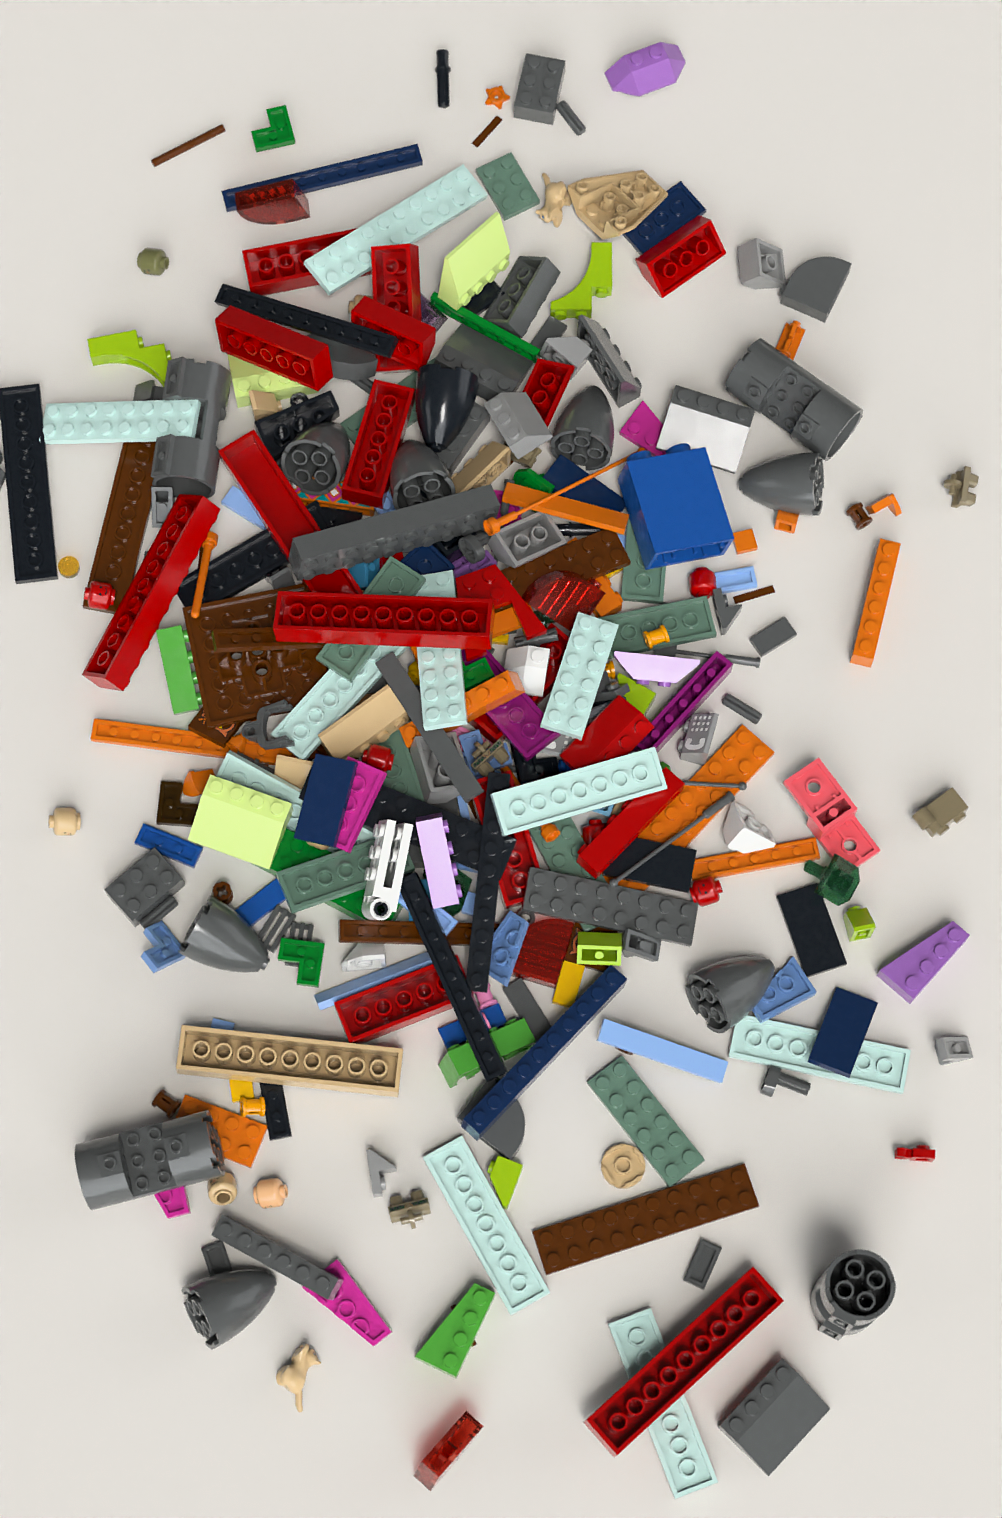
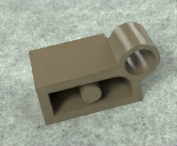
[912,787,969,837]

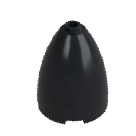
[415,364,479,453]

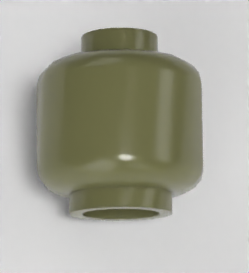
[137,248,169,275]

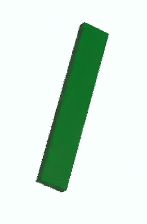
[431,292,540,363]

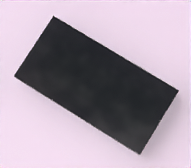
[603,838,697,893]
[776,883,847,978]

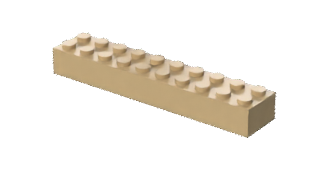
[176,1025,403,1097]

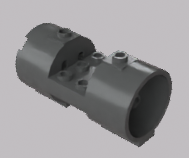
[725,338,863,461]
[151,357,231,498]
[75,1110,225,1210]
[811,1249,896,1341]

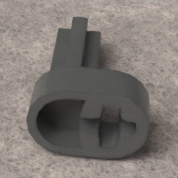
[458,531,491,564]
[760,1065,811,1097]

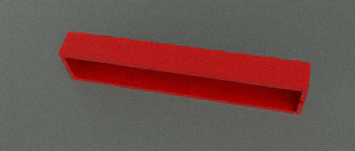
[218,429,363,594]

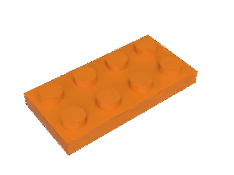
[176,1095,268,1168]

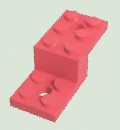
[783,758,880,876]

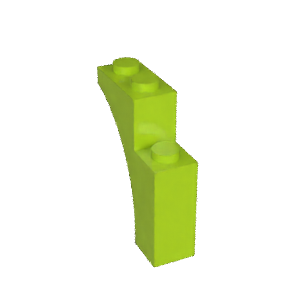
[550,242,612,320]
[87,330,172,387]

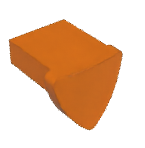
[865,493,902,516]
[183,769,215,797]

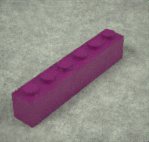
[633,651,733,753]

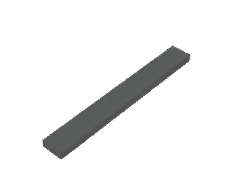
[375,651,484,803]

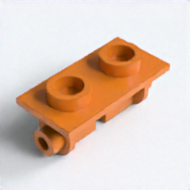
[776,320,805,360]

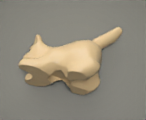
[535,173,572,227]
[276,1344,321,1412]

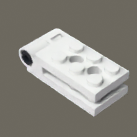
[362,819,413,920]

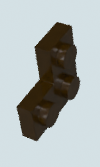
[156,781,199,827]

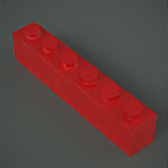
[577,767,685,879]

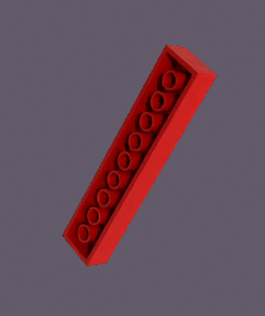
[82,494,221,691]
[273,591,495,650]
[583,1267,784,1457]

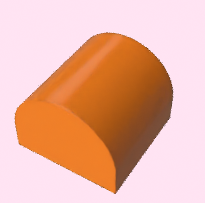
[774,510,799,534]

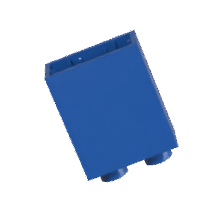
[618,444,734,570]

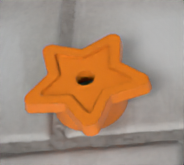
[485,85,510,109]

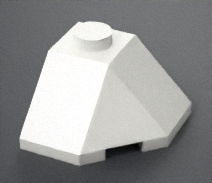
[504,645,550,697]
[723,801,776,854]
[341,943,386,972]

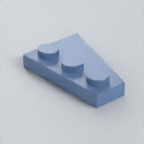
[489,910,529,987]
[752,956,817,1024]

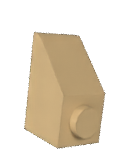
[249,390,282,421]

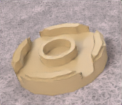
[601,1144,645,1189]

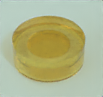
[58,556,80,578]

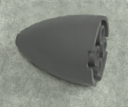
[550,386,614,470]
[281,422,350,495]
[390,440,456,510]
[739,452,824,516]
[178,895,270,973]
[685,956,775,1033]
[181,1270,277,1349]

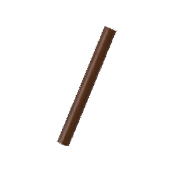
[151,124,225,167]

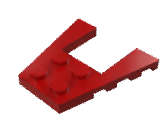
[455,564,547,662]

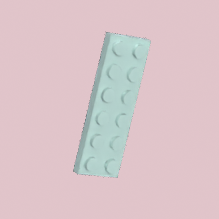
[540,612,619,740]

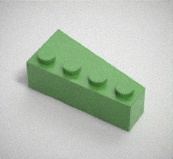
[156,625,202,715]
[438,1018,536,1088]
[415,1283,495,1379]

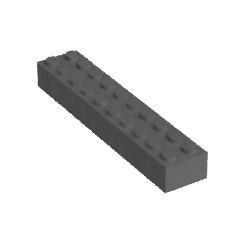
[288,484,500,581]

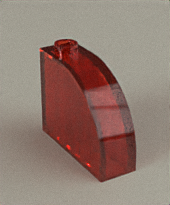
[235,179,310,225]
[522,570,606,631]
[511,919,574,989]
[413,1411,484,1491]

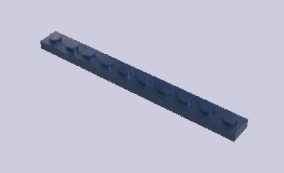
[222,144,423,212]

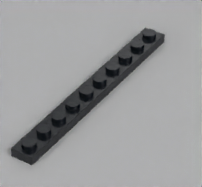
[214,284,399,358]
[466,772,511,993]
[400,872,508,1082]

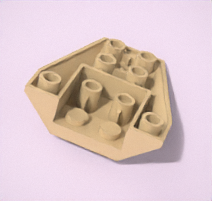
[567,170,668,240]

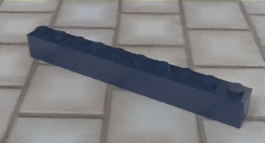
[461,965,627,1141]

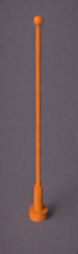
[483,447,645,536]

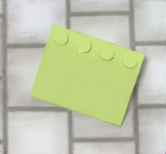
[438,211,510,311]
[227,354,319,408]
[188,774,293,870]

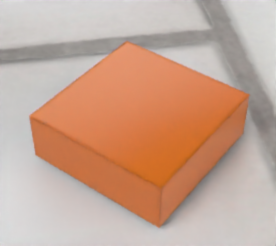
[733,529,758,555]

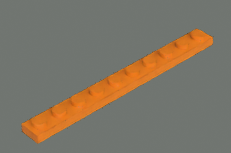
[91,719,297,765]

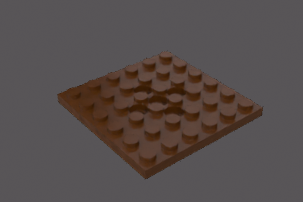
[182,583,327,729]

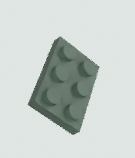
[476,152,540,221]

